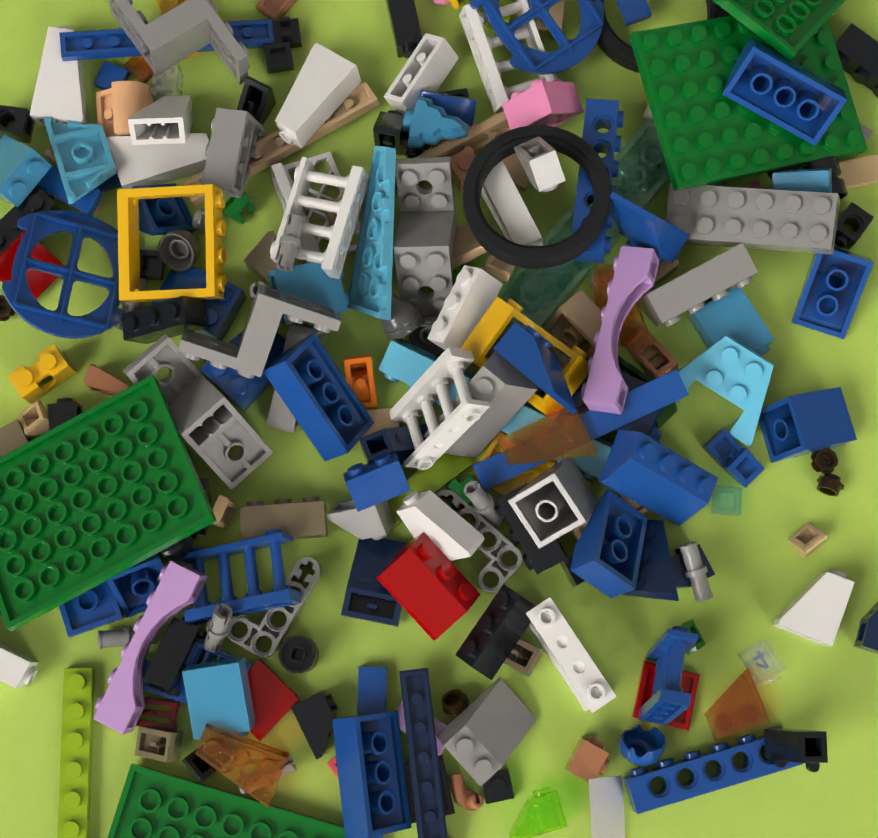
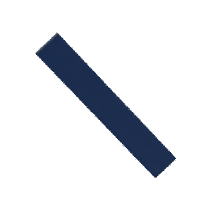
[399,668,448,838]

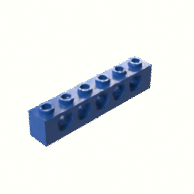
[572,98,624,263]
[623,725,803,814]

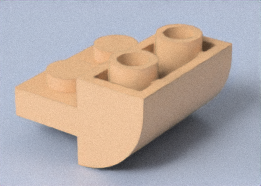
[96,81,153,138]

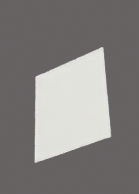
[589,775,625,838]

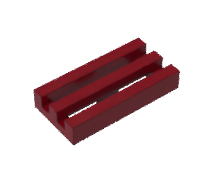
[136,697,181,731]

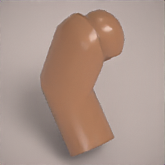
[449,773,483,811]

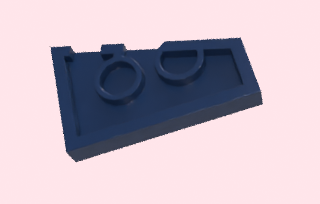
[622,519,679,601]

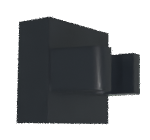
[272,17,302,48]

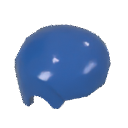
[618,725,666,766]

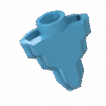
[403,96,469,149]

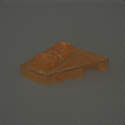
[704,669,770,741]

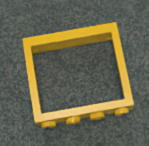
[117,184,227,303]

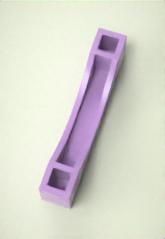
[581,246,659,415]
[93,561,208,735]

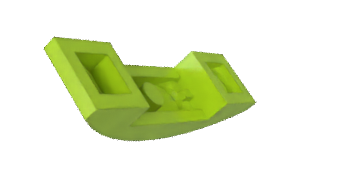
[388,454,474,533]

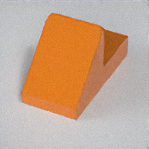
[343,355,377,408]

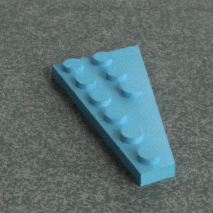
[347,145,396,320]

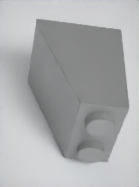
[508,455,599,549]

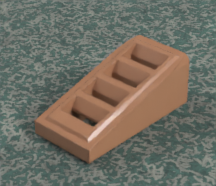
[622,326,678,379]
[84,364,130,396]

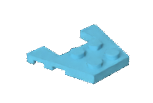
[677,334,774,447]

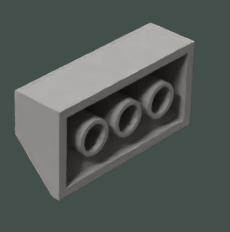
[636,243,758,327]
[423,351,539,458]

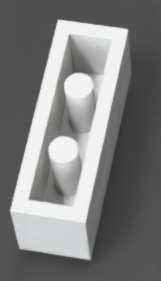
[384,33,459,115]
[427,265,503,350]

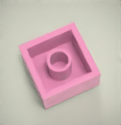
[502,79,584,130]

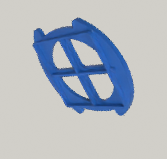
[470,0,604,75]
[2,210,125,339]

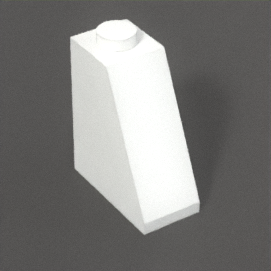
[128,95,194,145]
[396,490,485,561]
[772,569,855,647]

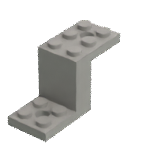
[109,0,250,85]
[393,157,457,315]
[178,284,341,378]
[123,334,273,490]

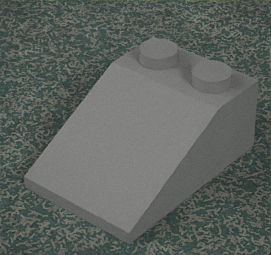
[437,677,537,787]

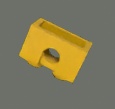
[7,344,77,404]

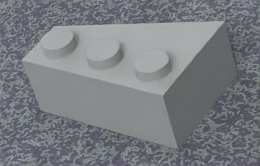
[200,108,265,198]

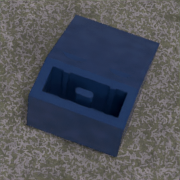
[341,538,407,627]

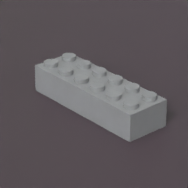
[665,183,840,255]

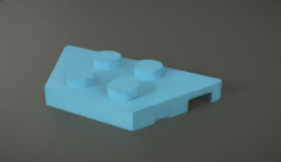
[43,117,117,204]

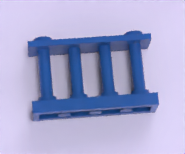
[179,529,301,624]
[638,626,699,725]

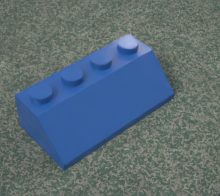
[722,38,848,146]
[263,333,374,461]
[598,430,718,526]
[332,710,412,838]

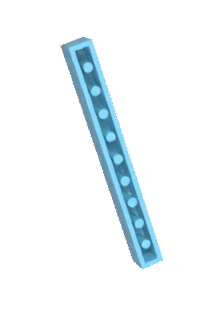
[378,338,613,480]

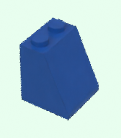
[759,387,857,463]

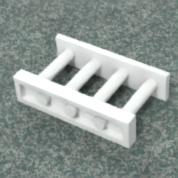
[459,0,558,114]
[270,157,369,279]
[389,347,490,470]
[526,597,617,713]

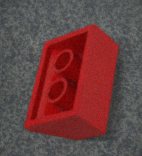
[376,532,480,641]

